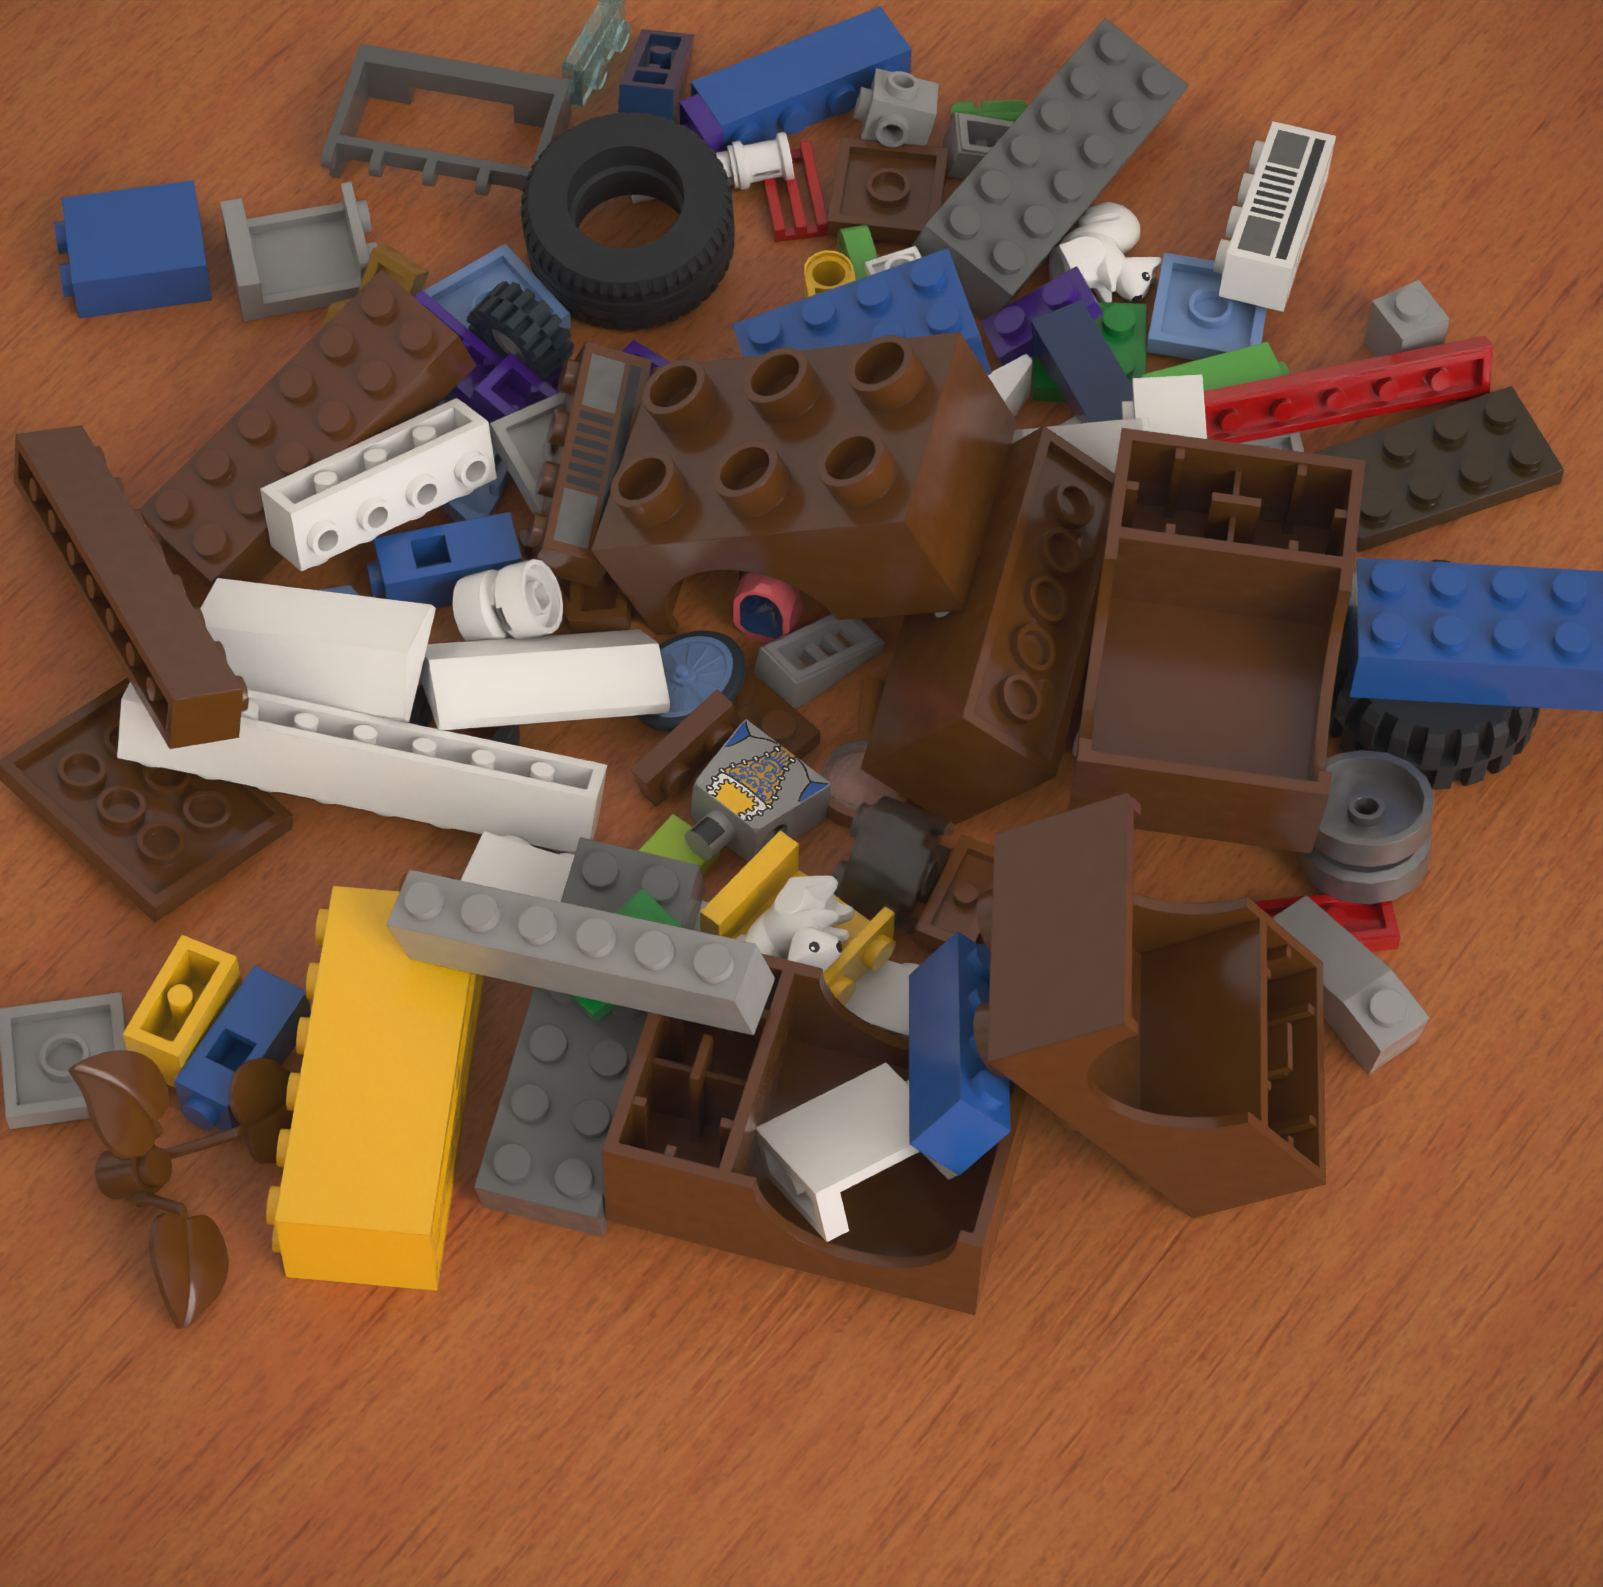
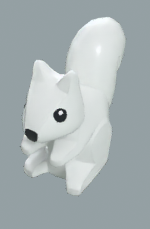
[1049,202,1162,302]
[735,876,854,972]

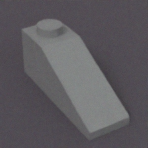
[1273,895,1430,1075]

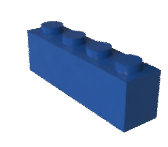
[691,6,912,151]
[909,931,1011,1176]

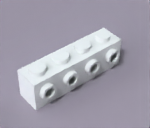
[260,398,497,571]

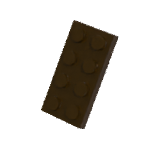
[1313,386,1564,553]

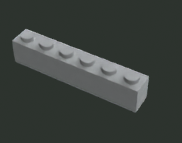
[386,870,775,1035]

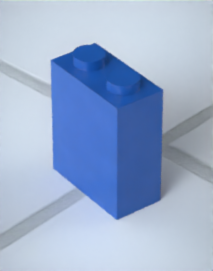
[54,180,212,318]

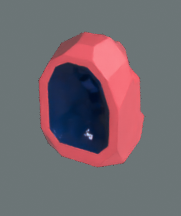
[733,572,803,643]

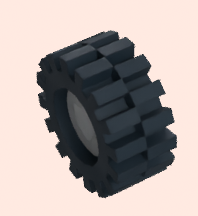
[467,281,574,382]

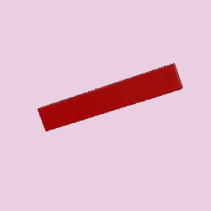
[1204,336,1493,443]

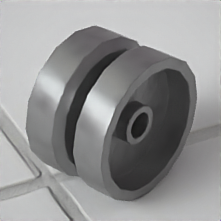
[1297,750,1434,904]

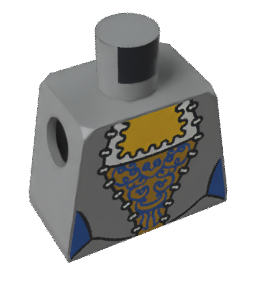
[685,719,831,862]

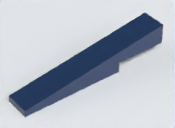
[1031,300,1133,423]

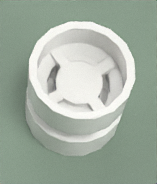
[452,559,563,642]

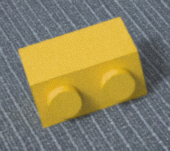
[122,935,242,1088]

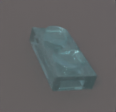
[561,0,631,108]

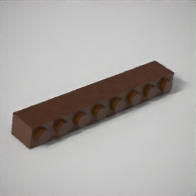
[14,425,249,749]

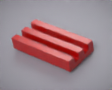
[762,140,829,242]

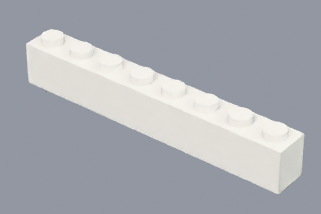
[117,682,607,854]

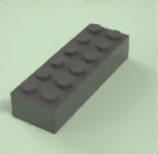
[911,18,1189,319]
[474,837,705,1237]

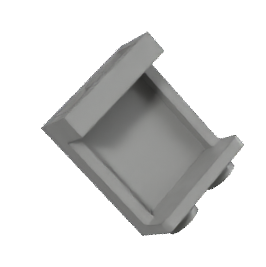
[220,182,377,322]

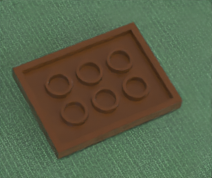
[0,677,293,923]

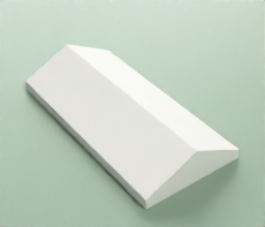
[200,578,436,722]
[420,629,670,731]

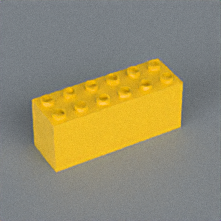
[266,886,485,1291]

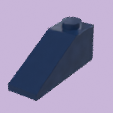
[618,29,694,124]

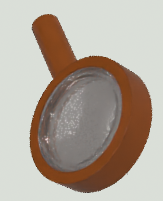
[814,677,912,831]

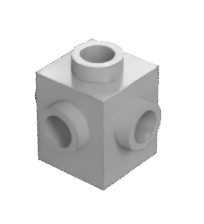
[853,68,939,147]

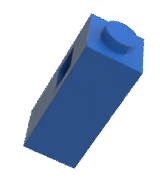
[366,512,523,608]
[174,965,311,1131]

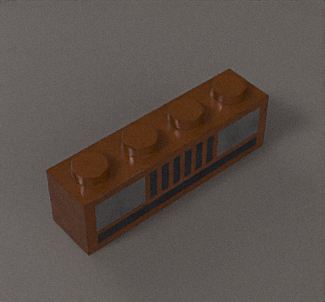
[525,341,652,588]

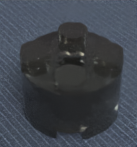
[832,795,955,935]

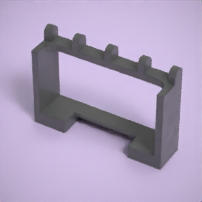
[321,44,572,196]

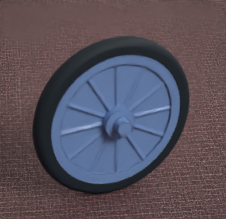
[636,630,746,732]

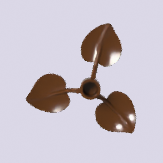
[68,1050,294,1329]

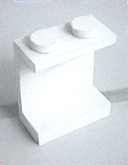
[756,1063,957,1242]

